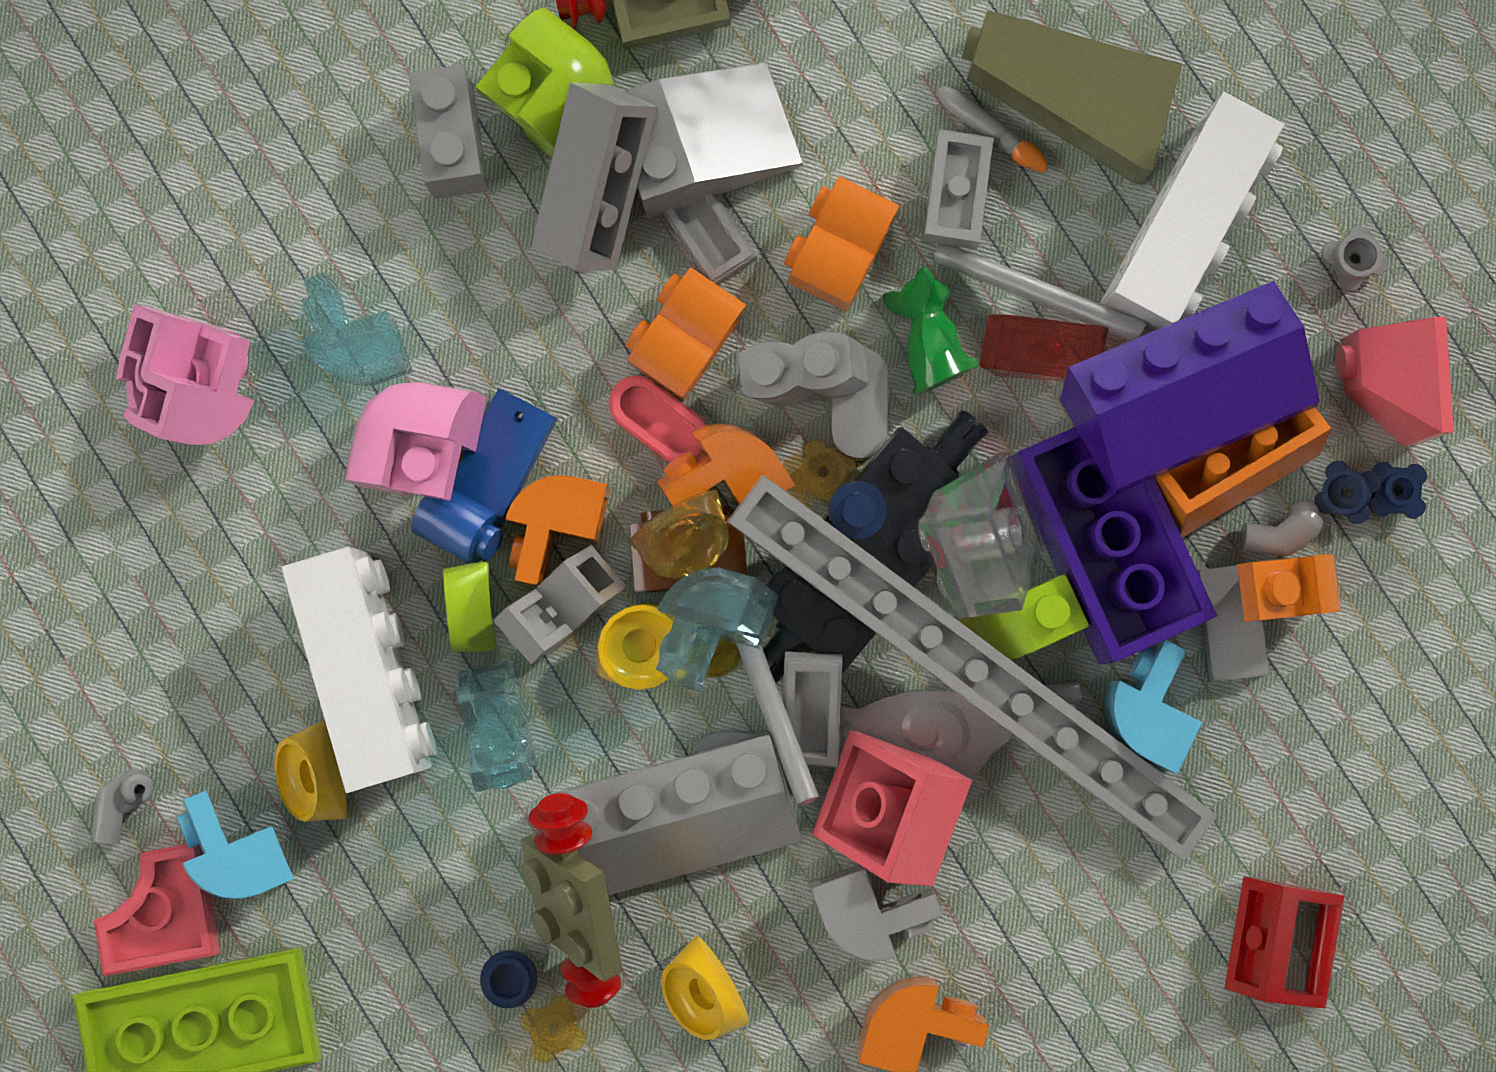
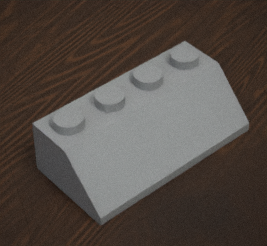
[553,732,802,896]

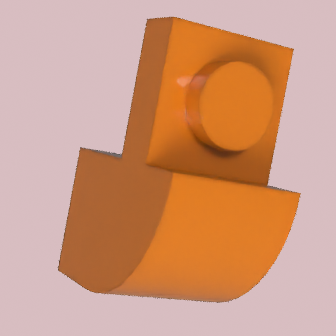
[656,423,795,511]
[505,475,611,586]
[1237,554,1341,622]
[856,976,989,1072]

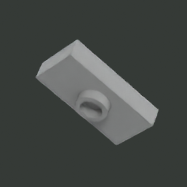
[922,129,994,250]

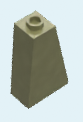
[961,10,1182,185]

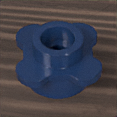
[1314,461,1381,524]
[1369,462,1427,519]

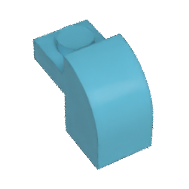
[1104,640,1203,774]
[176,791,294,899]

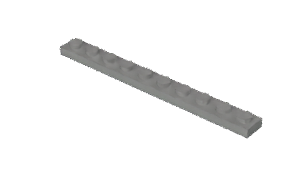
[727,475,1217,861]

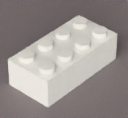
[1099,91,1285,335]
[281,546,437,793]

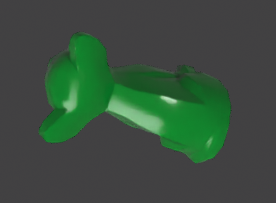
[882,267,980,396]

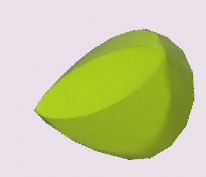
[443,562,497,652]

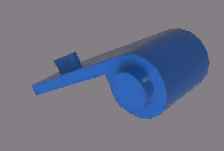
[412,388,558,564]

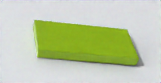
[73,946,322,1072]

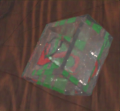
[918,452,1043,619]

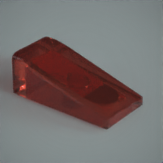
[980,314,1108,381]

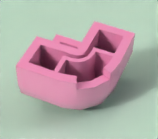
[116,304,255,445]
[344,382,487,501]

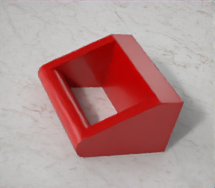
[1224,876,1345,1009]

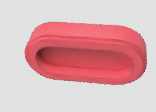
[609,375,707,463]

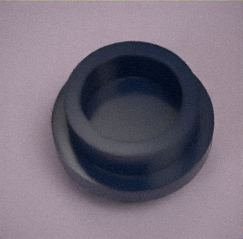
[828,481,887,539]
[480,950,538,1008]

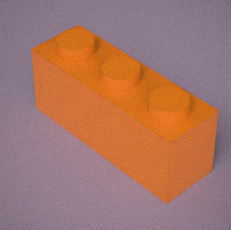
[1155,407,1331,538]

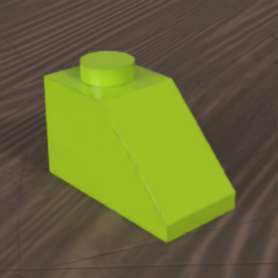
[958,574,1089,660]

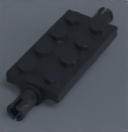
[754,410,989,684]

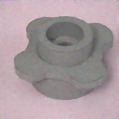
[1321,226,1388,292]

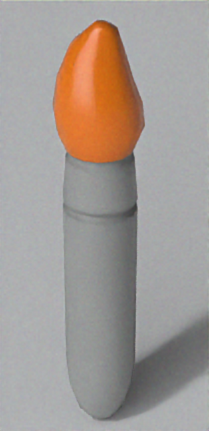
[937,86,1048,173]

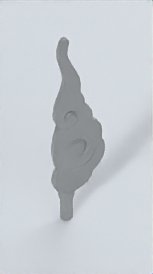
[695,680,1082,778]

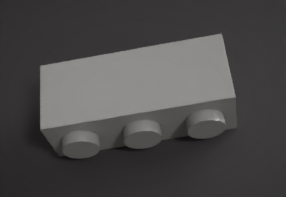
[531,82,657,271]

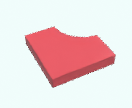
[94,844,221,977]

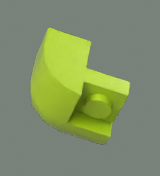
[475,7,614,158]

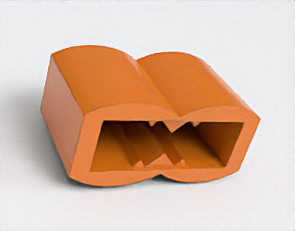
[784,176,900,312]
[625,267,746,401]

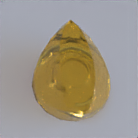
[629,490,729,579]

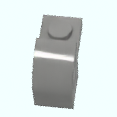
[493,544,627,664]
[809,865,943,961]

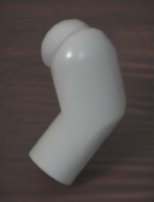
[1240,500,1323,556]
[90,769,154,844]

